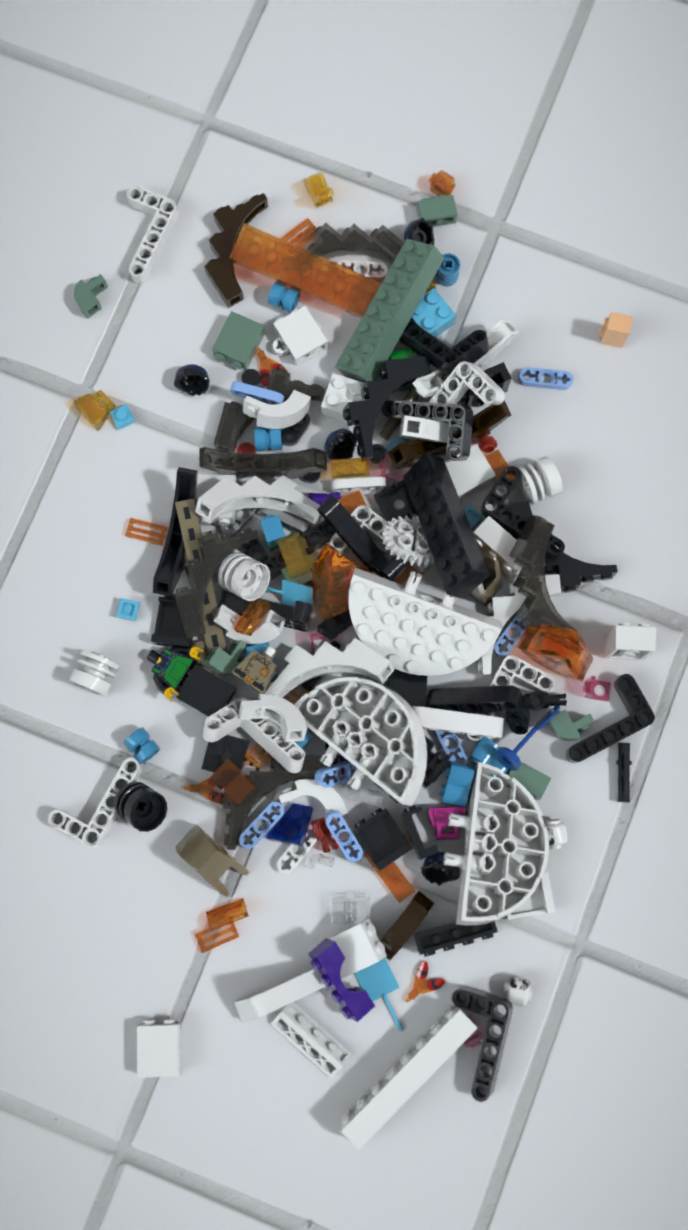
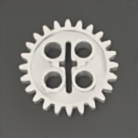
[381,515,434,567]

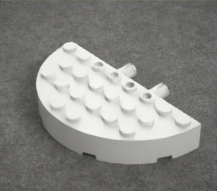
[349,568,502,676]
[295,677,427,806]
[443,762,549,926]

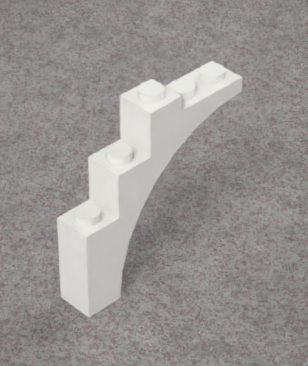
[412,319,519,398]
[195,475,322,525]
[477,574,561,677]
[265,638,395,698]

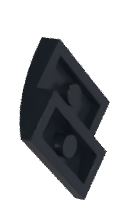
[388,668,428,707]

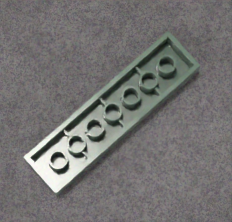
[335,239,444,383]

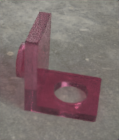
[379,451,404,481]
[310,632,336,655]
[583,676,611,701]
[464,1013,484,1048]

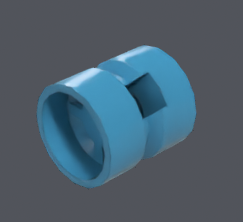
[435,253,460,287]
[267,281,301,313]
[254,427,282,452]
[123,727,160,765]

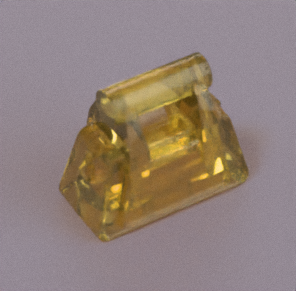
[74,390,116,431]

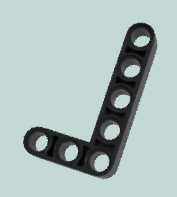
[399,320,489,376]
[381,400,473,461]
[481,466,565,560]
[317,495,406,581]
[238,520,336,581]
[218,590,313,632]
[566,674,655,763]
[425,685,530,735]
[452,986,513,1102]

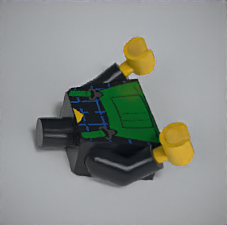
[147,646,204,702]

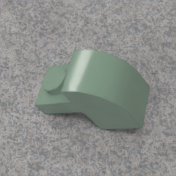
[74,274,108,319]
[201,640,246,674]
[547,710,594,741]

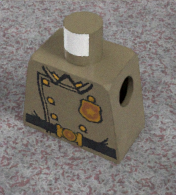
[232,646,278,694]

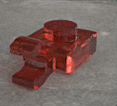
[311,817,339,853]

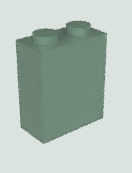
[212,311,266,370]

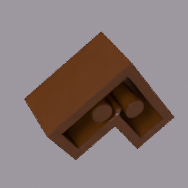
[212,759,258,804]

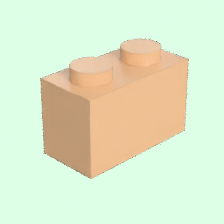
[599,312,633,348]

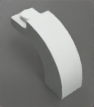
[243,390,311,429]
[213,604,286,644]
[239,694,307,742]
[279,779,348,820]

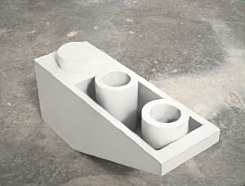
[400,416,449,443]

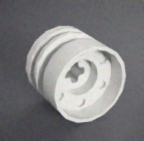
[518,456,563,505]
[218,552,270,601]
[68,650,120,697]

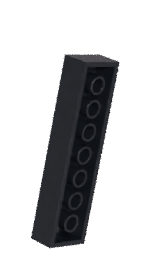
[403,452,490,599]

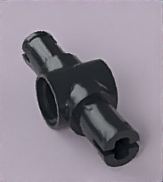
[523,691,567,711]

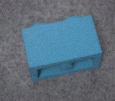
[260,515,287,551]

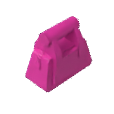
[427,806,466,840]

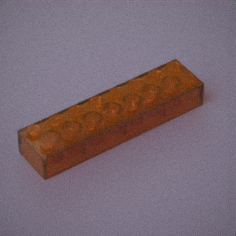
[230,223,381,318]

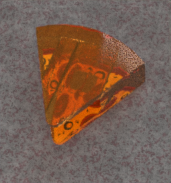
[311,543,372,621]
[516,624,593,682]

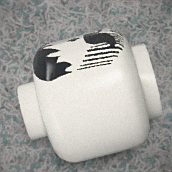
[545,819,568,849]
[503,977,534,1006]

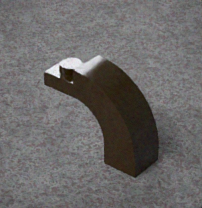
[379,891,434,961]

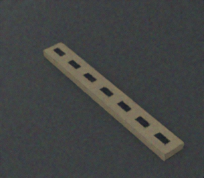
[175,498,227,653]

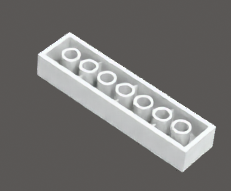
[341,1006,477,1150]

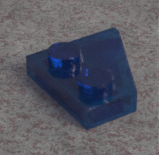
[266,804,313,847]

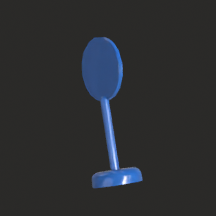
[496,705,560,771]

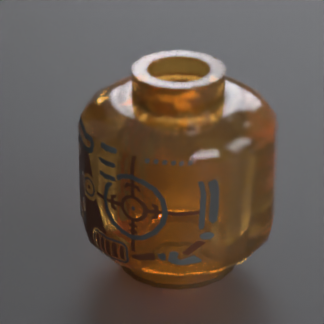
[428,170,456,196]

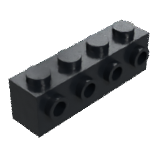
[413,921,498,957]

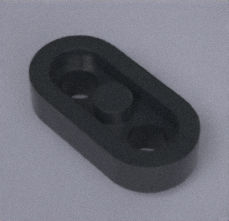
[281,413,310,446]

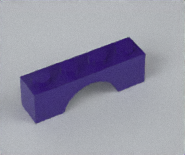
[308,938,375,1022]

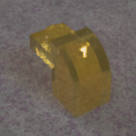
[303,172,334,208]

